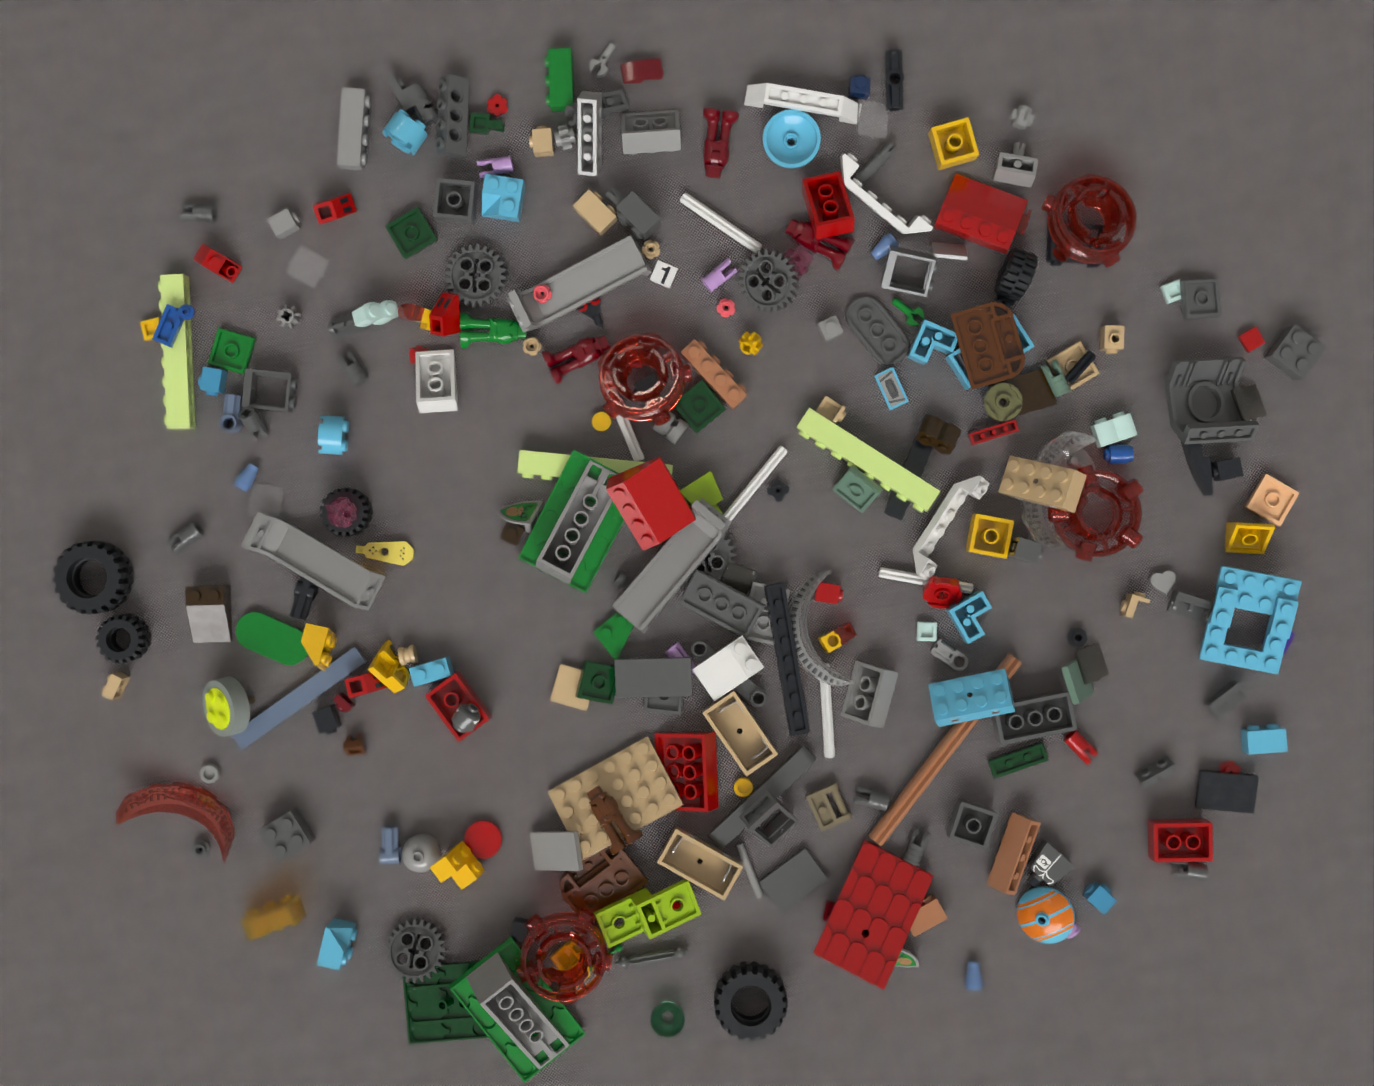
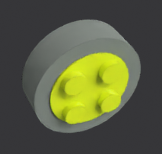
[203,677,255,737]

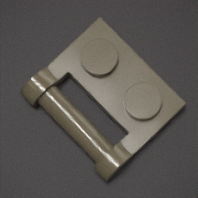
[806,782,852,832]

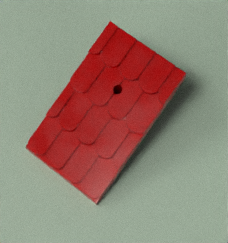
[813,839,934,990]

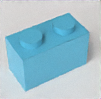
[409,656,455,687]
[1241,723,1288,755]

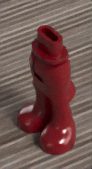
[703,108,739,179]
[785,219,855,271]
[541,335,611,385]

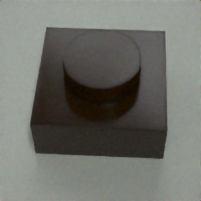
[499,522,525,547]

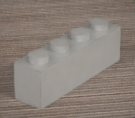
[337,87,371,171]

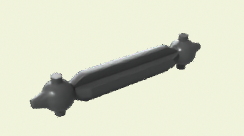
[614,946,690,969]

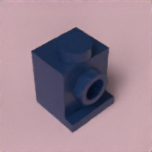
[848,74,871,100]

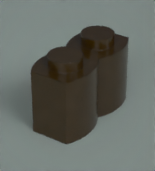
[915,414,962,455]

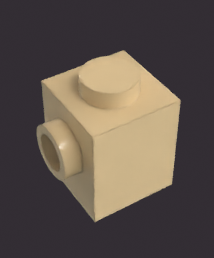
[529,126,555,157]
[1099,325,1125,354]

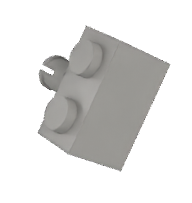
[993,142,1039,188]

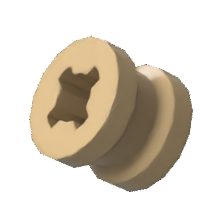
[398,644,418,666]

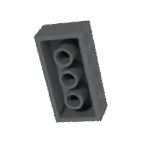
[992,689,1077,745]

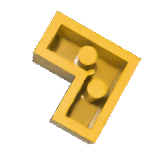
[430,840,485,890]

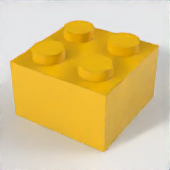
[928,117,979,171]
[965,514,1014,559]

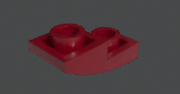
[620,58,664,84]

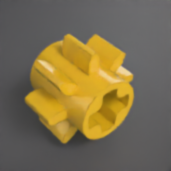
[738,331,763,356]

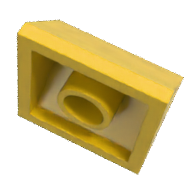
[1225,522,1275,554]

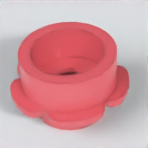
[533,284,552,303]
[717,298,735,317]

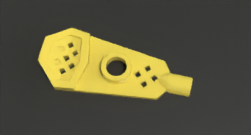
[356,541,414,566]

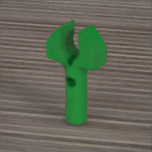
[892,297,925,326]

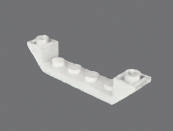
[744,83,861,125]
[840,153,933,234]
[913,475,989,581]

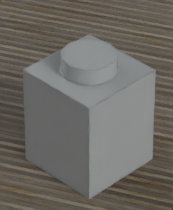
[267,208,301,239]
[816,315,844,343]

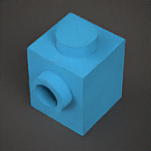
[198,367,228,397]
[1083,881,1117,915]

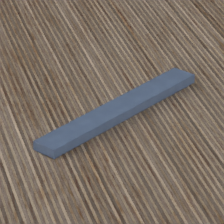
[231,646,367,750]

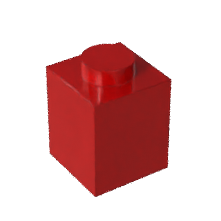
[814,581,843,605]

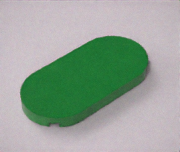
[236,612,308,666]

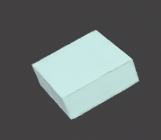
[1160,279,1181,304]
[916,621,937,641]

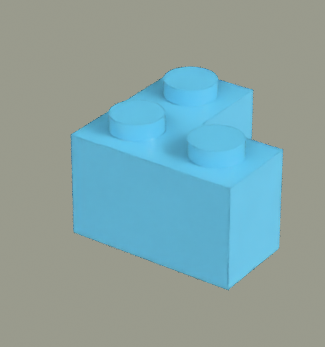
[906,319,958,365]
[945,590,992,644]

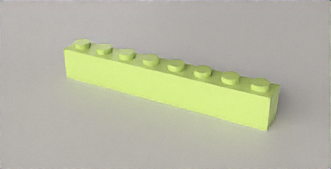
[158,274,196,430]
[797,408,940,513]
[517,450,673,480]

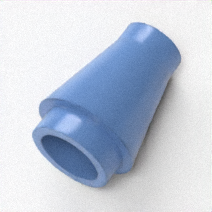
[870,233,899,261]
[233,463,259,493]
[964,961,984,991]

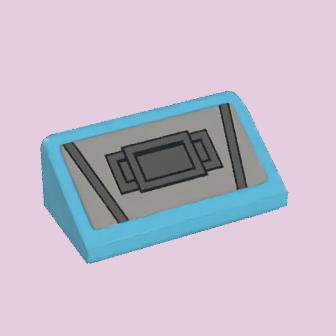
[874,367,909,410]

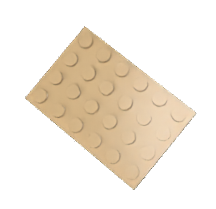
[548,736,684,860]

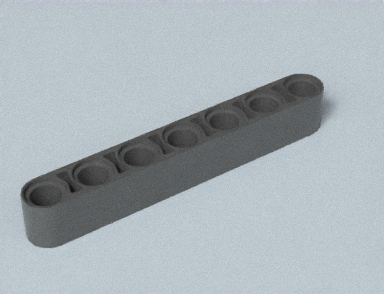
[708,745,817,849]

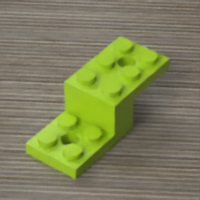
[594,879,702,948]

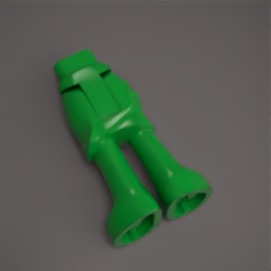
[460,312,526,349]

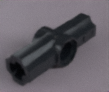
[884,49,904,112]
[289,576,319,620]

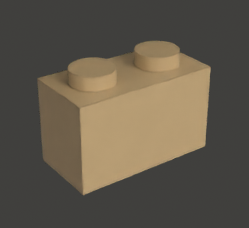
[573,190,617,236]

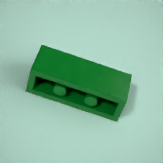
[545,48,574,112]

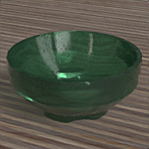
[650,1001,685,1038]

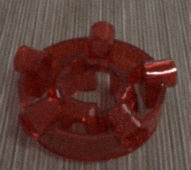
[1041,174,1137,268]
[598,332,692,426]
[1048,465,1144,563]
[516,908,613,1004]

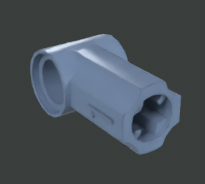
[219,394,243,434]
[379,825,402,864]

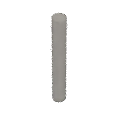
[736,842,764,899]

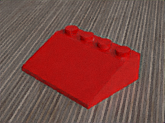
[934,174,1028,255]
[606,456,696,550]
[654,731,719,812]

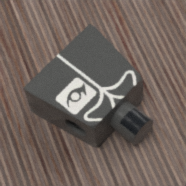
[1027,839,1075,888]

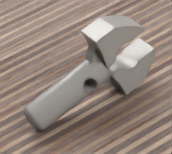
[589,43,616,78]

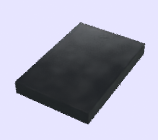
[1194,770,1259,814]

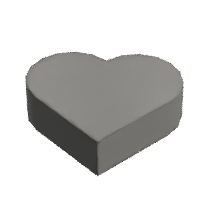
[1149,571,1176,594]

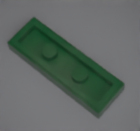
[987,742,1049,779]

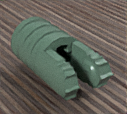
[1041,359,1071,398]

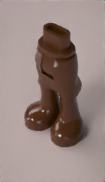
[586,786,643,855]

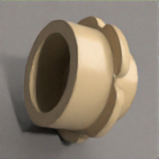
[641,240,660,259]
[523,337,542,356]

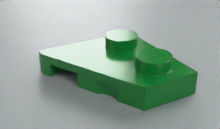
[593,612,634,660]

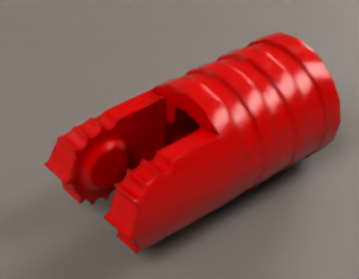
[1063,730,1098,765]

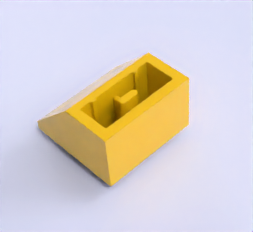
[301,623,337,671]

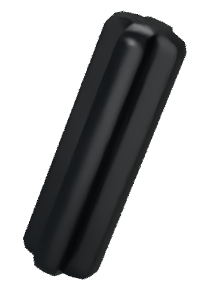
[1065,351,1096,384]

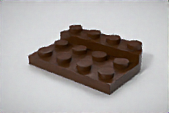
[950,302,1025,390]
[560,845,648,926]

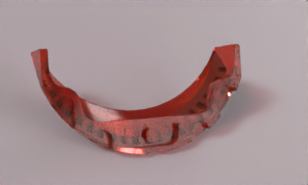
[116,782,235,862]

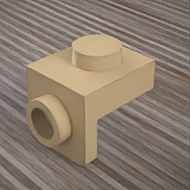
[816,396,846,424]
[1120,591,1150,619]

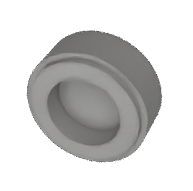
[200,764,221,784]

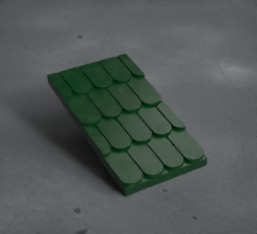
[403,956,528,1045]

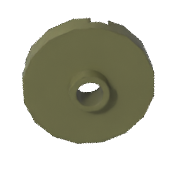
[983,383,1023,421]

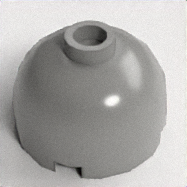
[402,833,441,873]

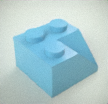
[482,174,526,222]
[317,918,358,970]

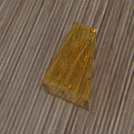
[240,894,307,941]

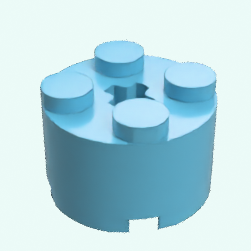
[382,109,428,155]
[318,415,350,455]

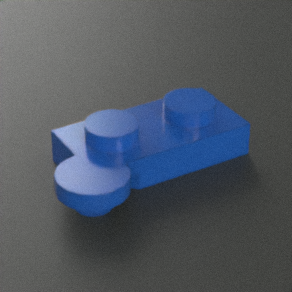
[152,304,195,348]

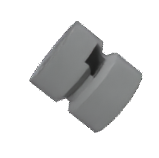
[653,409,689,445]

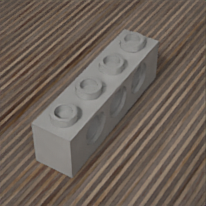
[577,91,602,176]

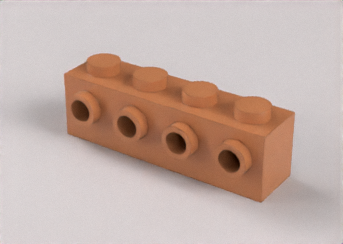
[680,339,747,410]
[986,812,1041,895]

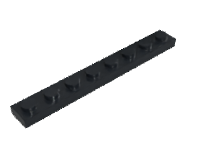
[764,582,810,736]

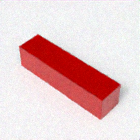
[968,419,1019,446]

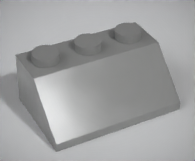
[621,110,681,155]
[841,660,898,728]

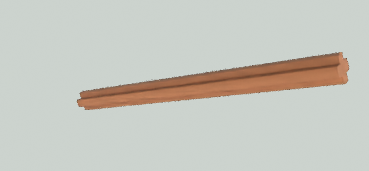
[869,654,1022,846]

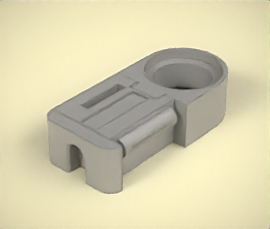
[930,639,968,671]

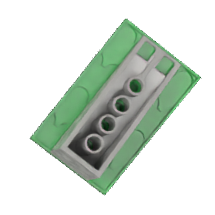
[518,450,624,594]
[448,937,586,1083]

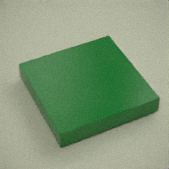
[207,327,256,375]

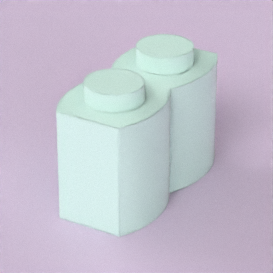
[352,300,399,327]
[1090,411,1138,448]

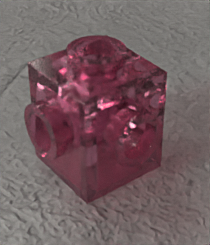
[784,245,814,277]
[325,497,358,528]

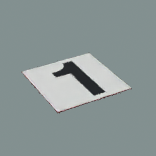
[650,260,678,289]

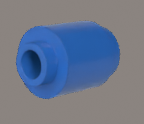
[1103,444,1134,464]

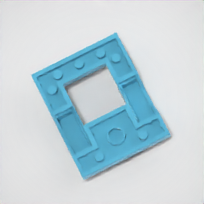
[1198,565,1302,674]

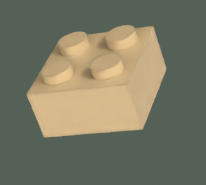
[101,672,131,700]

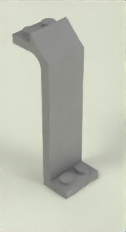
[507,235,652,333]
[613,498,732,634]
[241,511,386,611]

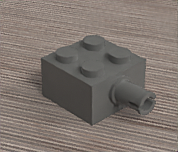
[605,186,661,241]

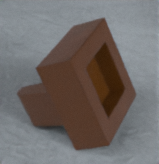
[343,733,367,756]

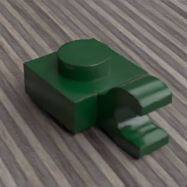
[469,112,505,135]

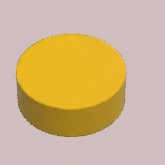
[592,412,611,432]
[734,777,753,797]

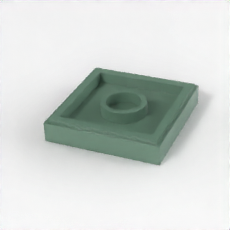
[832,465,883,513]
[1061,657,1094,705]

